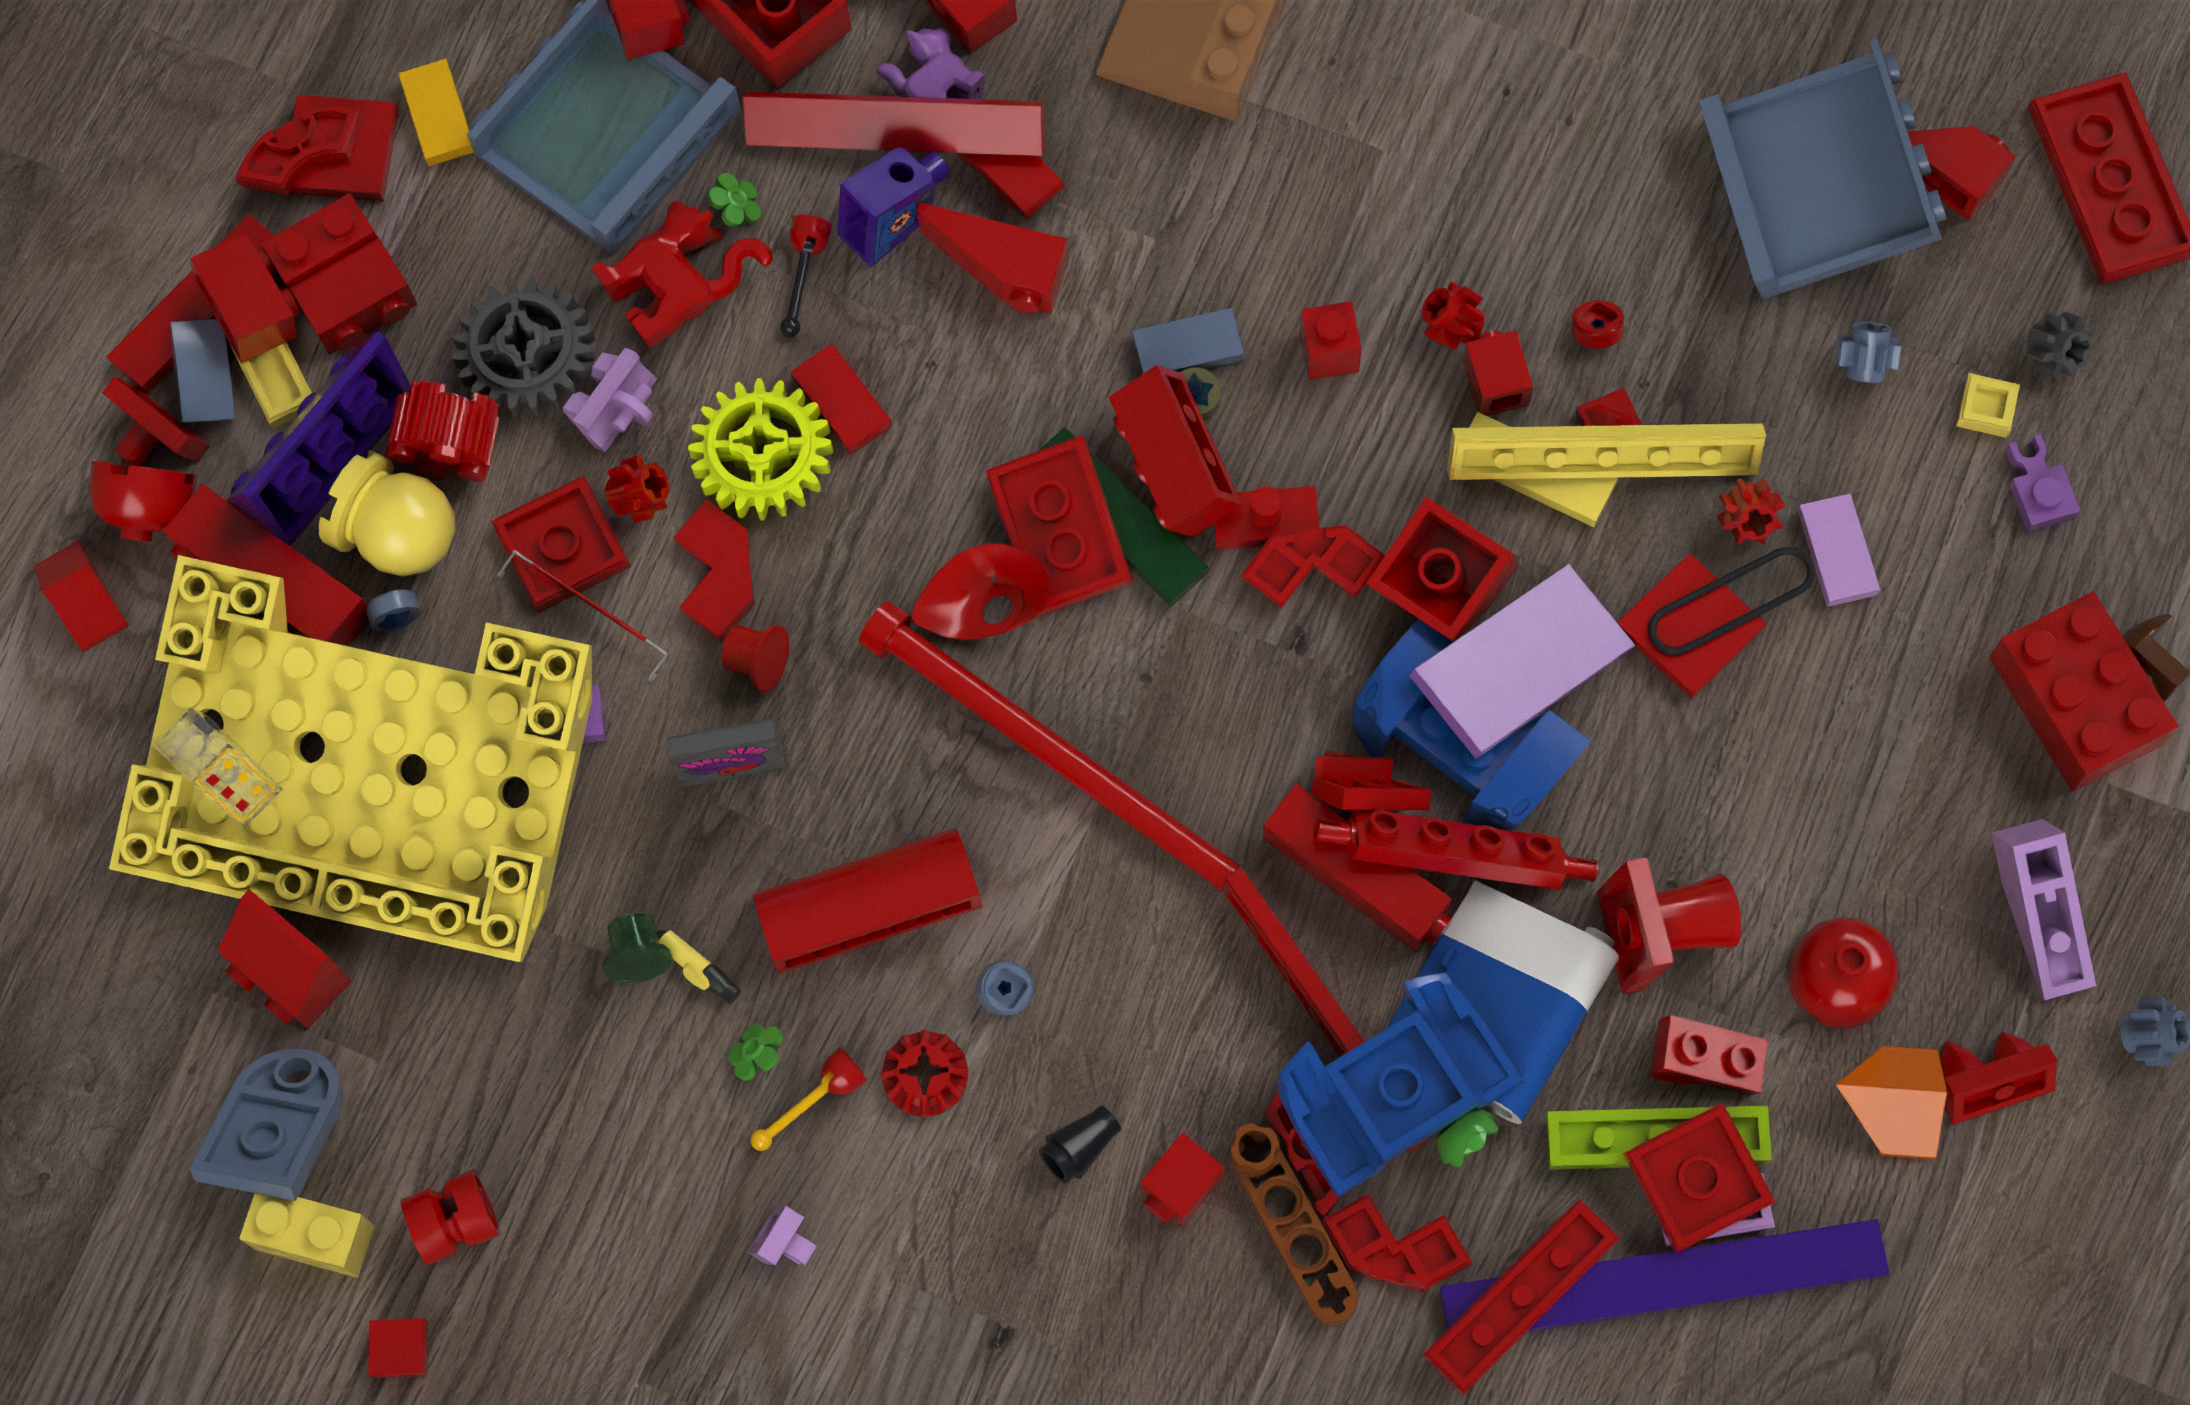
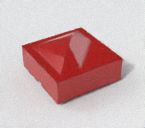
[1575,388,1642,426]

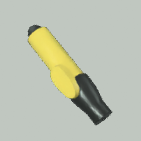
[655,930,741,1004]

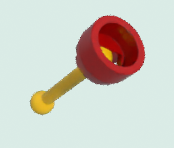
[750,1047,868,1151]

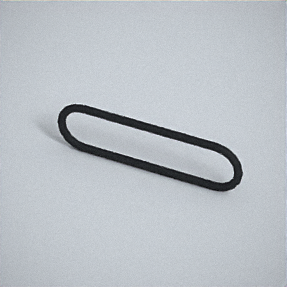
[1648,547,1815,655]

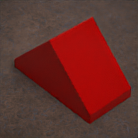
[33,540,129,652]

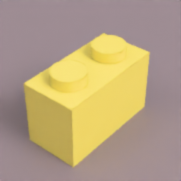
[239,1193,375,1278]

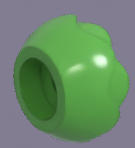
[1436,1108,1499,1167]

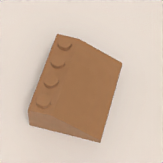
[1096,0,1286,122]

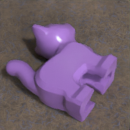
[877,27,986,99]

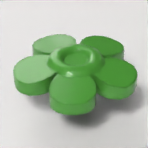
[707,173,761,227]
[728,1024,783,1081]

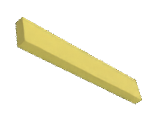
[1447,423,1766,480]

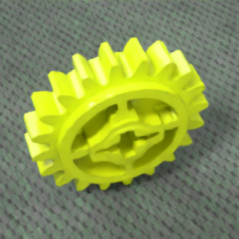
[688,378,833,521]

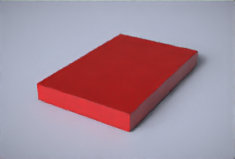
[985,435,1134,618]

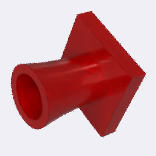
[1596,858,1741,995]

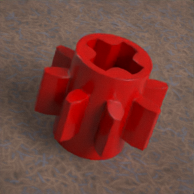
[1421,282,1485,350]
[605,455,670,523]
[1717,478,1785,545]

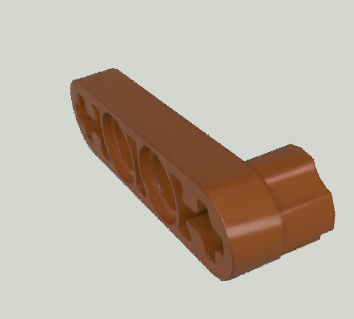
[1230,1122,1358,1327]

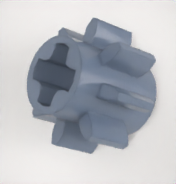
[1836,321,1902,383]
[2121,997,2190,1066]

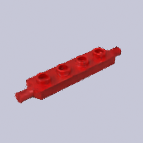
[1313,810,1598,890]

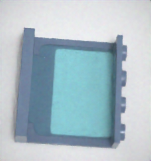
[467,0,741,256]

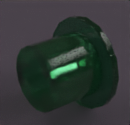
[602,913,673,983]

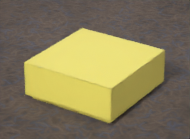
[1956,373,2020,438]

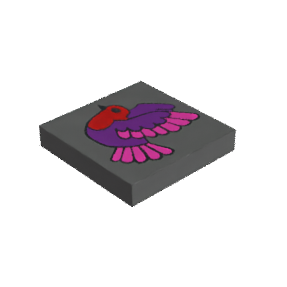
[666,719,787,787]

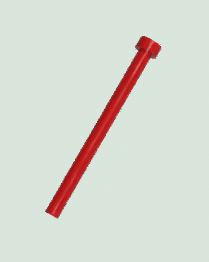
[859,601,1240,891]

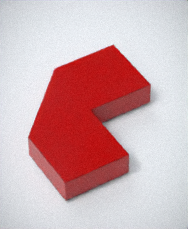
[673,499,755,643]
[1240,525,1385,608]
[1321,1193,1472,1292]

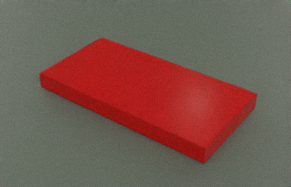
[2027,72,2190,285]

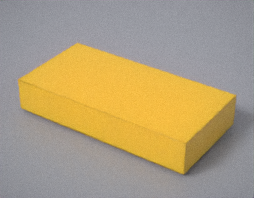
[398,58,474,167]

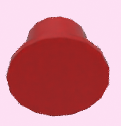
[721,625,790,692]

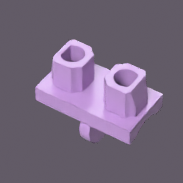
[563,348,657,452]

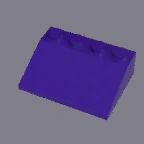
[227,331,411,547]

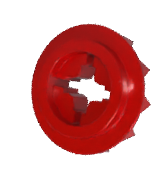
[881,1029,968,1117]

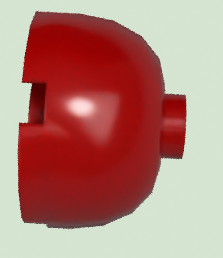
[89,461,197,542]
[1787,917,1899,1029]

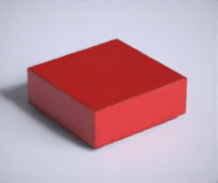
[368,1318,428,1378]

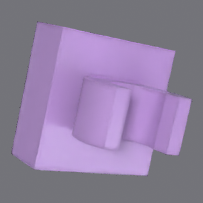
[747,1205,817,1265]

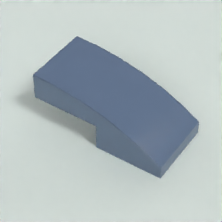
[170,319,235,424]

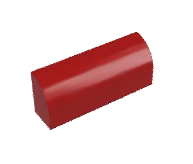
[753,828,983,974]

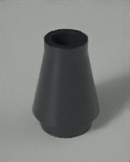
[1039,1106,1121,1183]

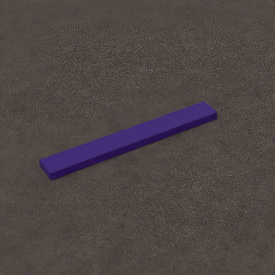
[1440,1219,1890,1332]

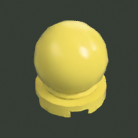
[319,450,456,577]

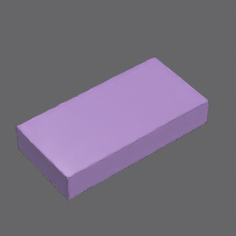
[1797,493,1881,607]

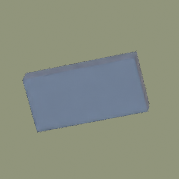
[1132,308,1244,374]

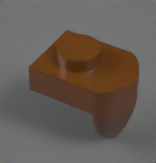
[2123,614,2190,702]

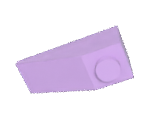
[1991,819,2096,1000]

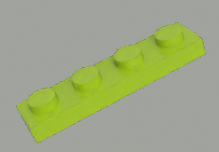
[1546,1106,1772,1170]

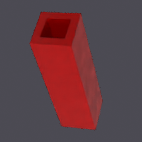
[1263,784,1452,953]

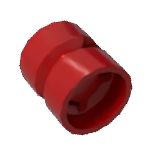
[400,1169,500,1266]

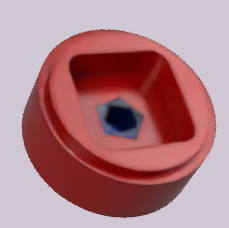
[1572,300,1624,349]

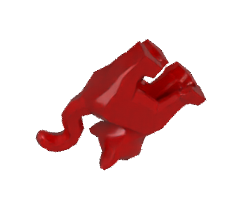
[592,201,773,348]

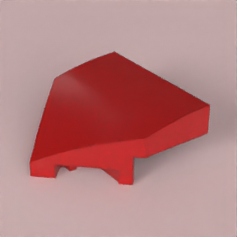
[1312,750,1431,810]

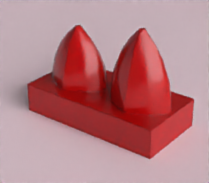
[1940,1032,2057,1125]

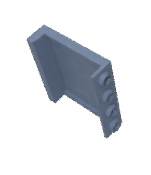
[1699,38,1947,300]

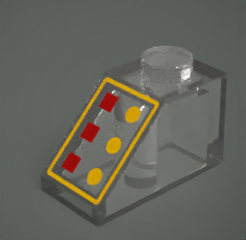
[153,707,283,827]

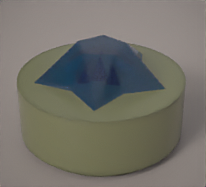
[1179,367,1221,420]

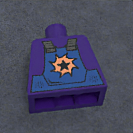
[837,147,949,267]

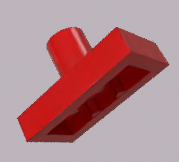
[102,377,210,466]
[1214,486,1320,550]

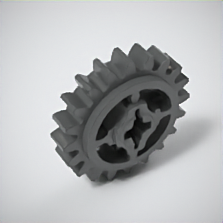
[452,278,596,418]

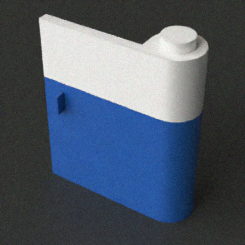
[1386,880,1619,1124]

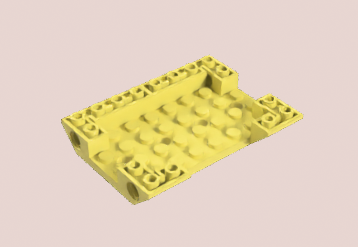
[109,555,592,962]

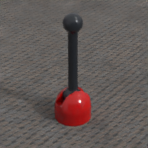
[780,214,832,337]

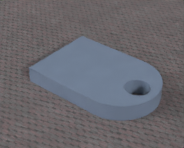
[189,1049,343,1201]

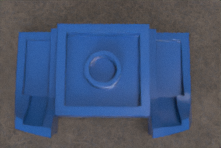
[1352,619,1591,830]
[1278,972,1524,1198]

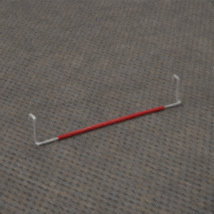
[496,550,668,682]

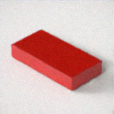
[790,344,892,455]

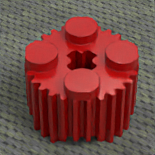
[385,380,499,482]

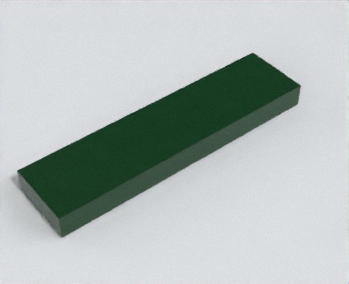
[1038,427,1209,607]

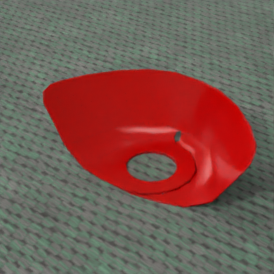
[912,543,1051,640]

